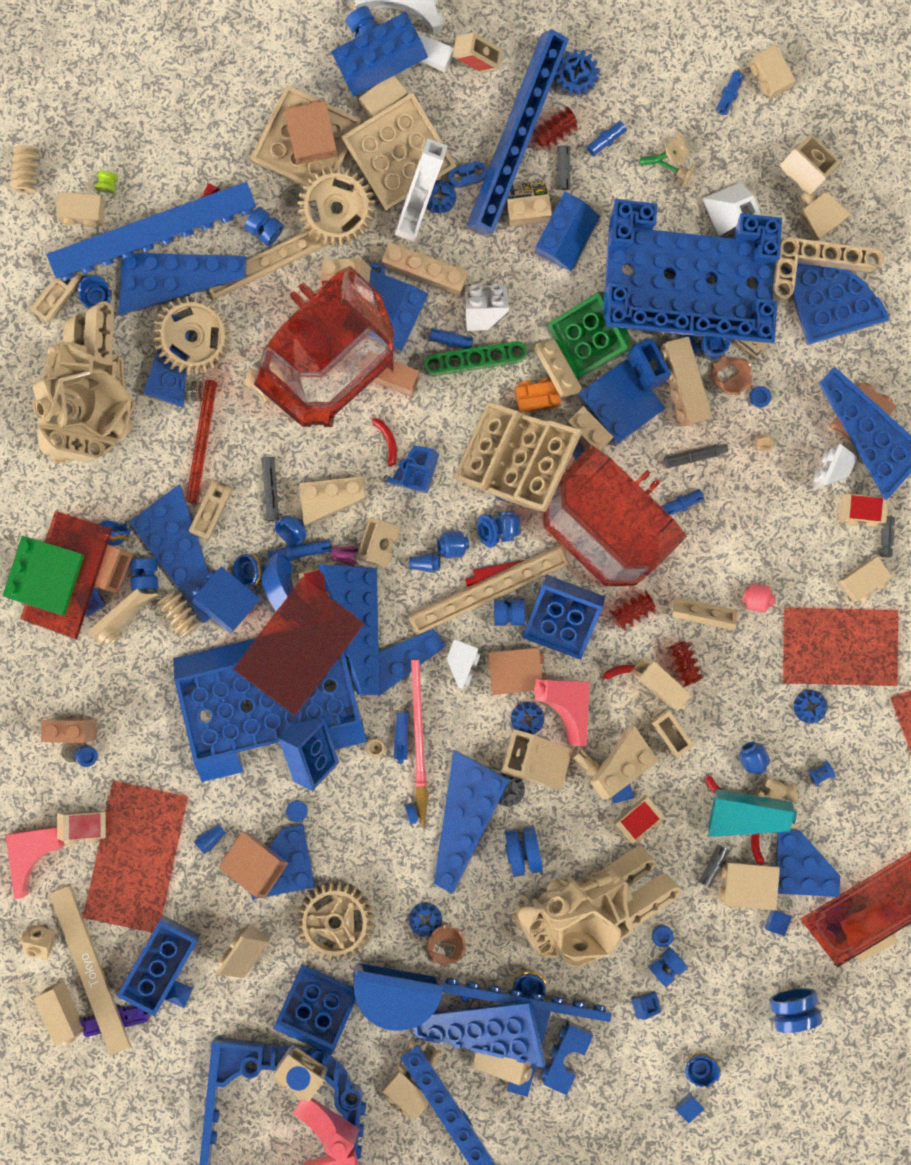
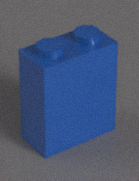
[192,566,260,634]

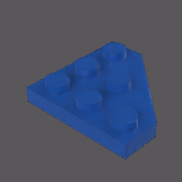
[251,824,315,900]
[776,829,840,897]

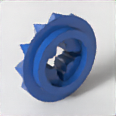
[427,179,457,213]
[477,514,501,548]
[793,690,828,724]
[511,702,544,735]
[408,902,442,937]

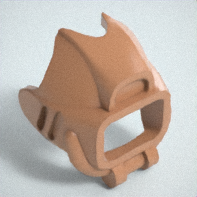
[710,355,752,395]
[426,925,465,967]

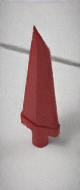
[465,560,525,587]

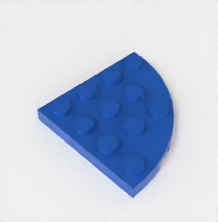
[783,263,890,345]

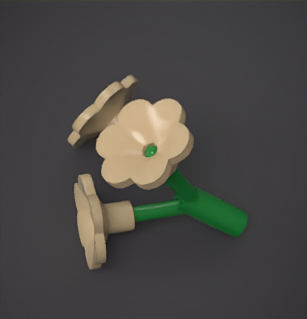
[640,132,696,189]

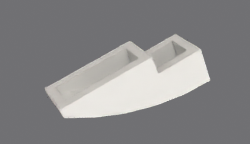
[418,34,454,73]

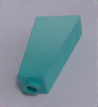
[708,789,797,837]

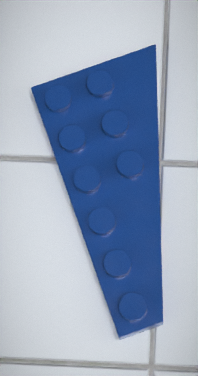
[129,484,211,623]

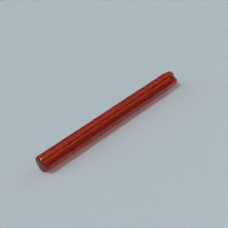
[186,380,217,504]

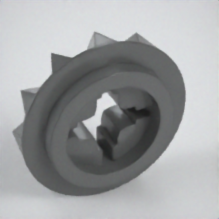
[499,773,525,807]

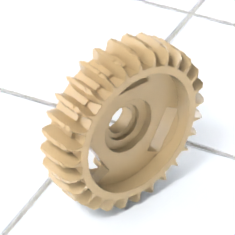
[297,167,375,247]
[152,296,231,375]
[296,881,375,962]

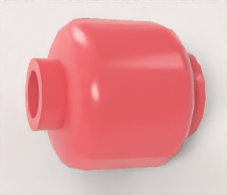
[743,583,776,613]

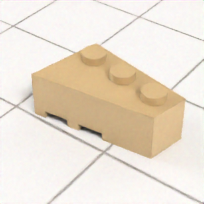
[299,476,366,527]
[590,726,659,800]

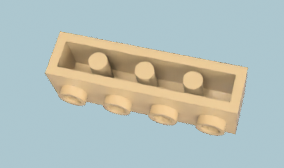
[382,242,468,297]
[658,336,713,427]

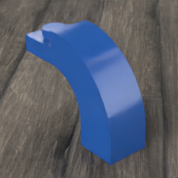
[261,553,319,627]

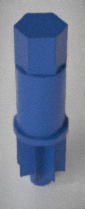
[394,713,409,764]

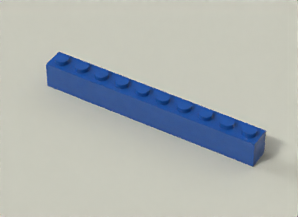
[466,29,569,236]
[46,182,256,281]

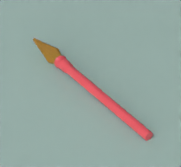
[411,659,429,828]

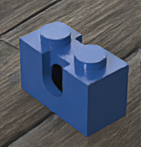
[626,338,672,392]

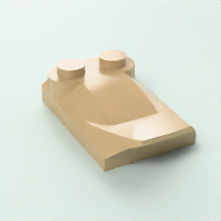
[88,589,162,645]

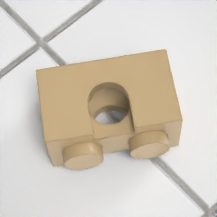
[356,517,400,567]
[650,710,694,758]

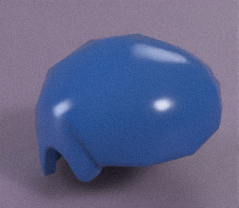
[274,515,307,546]

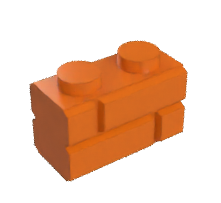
[515,377,561,413]

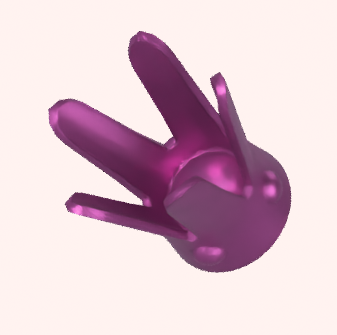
[326,545,359,567]

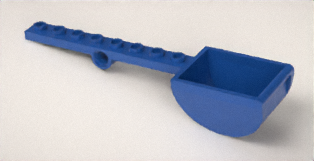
[353,963,612,1031]
[400,1044,497,1165]

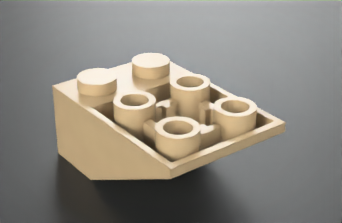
[500,729,573,791]
[217,925,271,978]

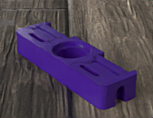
[81,1005,150,1037]

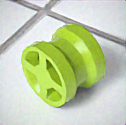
[95,170,119,194]

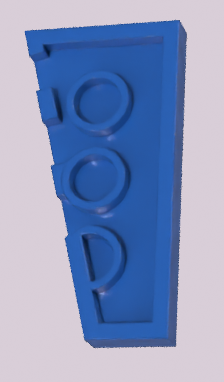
[143,315,189,408]
[378,629,446,696]

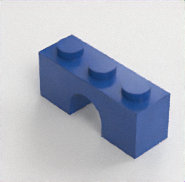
[541,1020,593,1095]

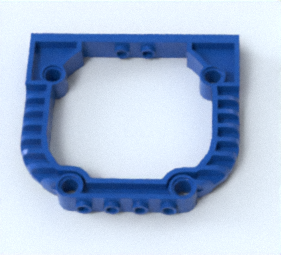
[199,1037,366,1165]

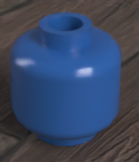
[494,511,521,542]
[437,530,469,559]
[739,741,770,774]

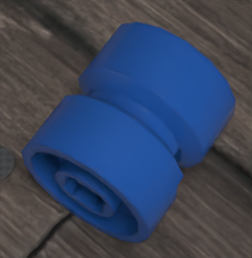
[345,6,379,38]
[244,206,284,247]
[699,336,731,360]
[129,558,159,590]
[494,599,525,626]
[648,946,688,988]

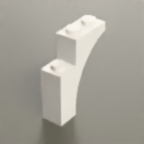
[355,0,444,35]
[395,138,448,242]

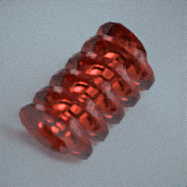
[532,106,578,151]
[609,589,656,632]
[666,641,705,687]

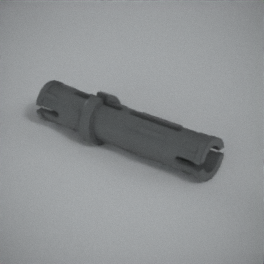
[261,457,280,521]

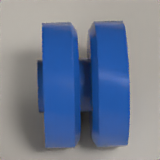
[504,825,543,877]
[769,988,823,1033]

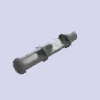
[663,444,728,469]

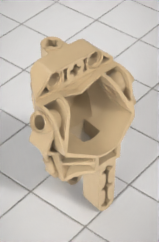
[33,301,136,464]
[512,846,681,968]

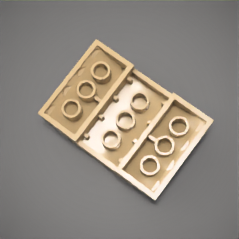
[453,402,583,512]

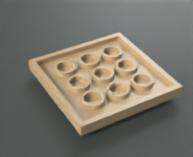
[250,85,363,187]
[341,92,457,212]

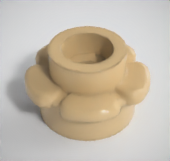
[755,434,776,451]
[366,737,387,758]

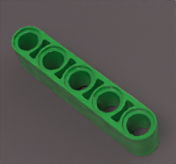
[424,341,527,376]

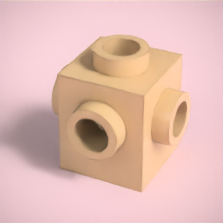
[20,924,55,960]

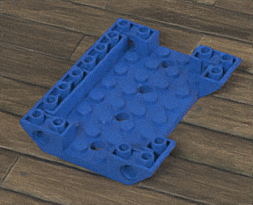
[603,199,782,344]
[173,619,367,782]

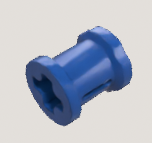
[807,760,836,787]

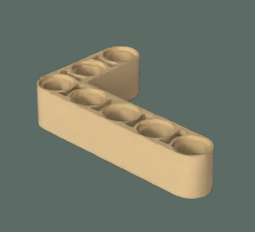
[772,238,884,303]

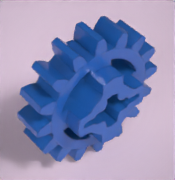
[554,49,600,97]

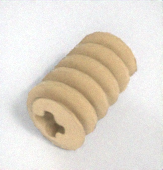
[10,145,40,193]
[157,593,201,639]

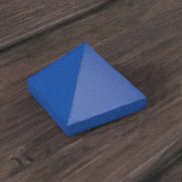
[165,980,193,1008]

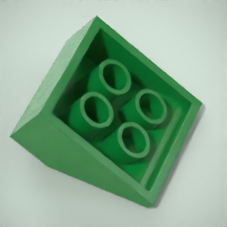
[547,292,635,379]
[2,535,84,616]

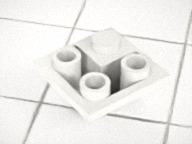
[702,182,762,237]
[465,284,509,331]
[813,444,857,489]
[447,639,481,689]

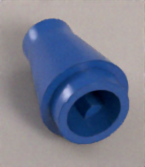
[409,552,441,573]
[194,824,226,854]

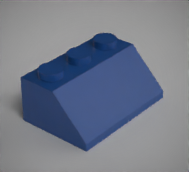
[534,191,600,272]
[278,717,339,791]

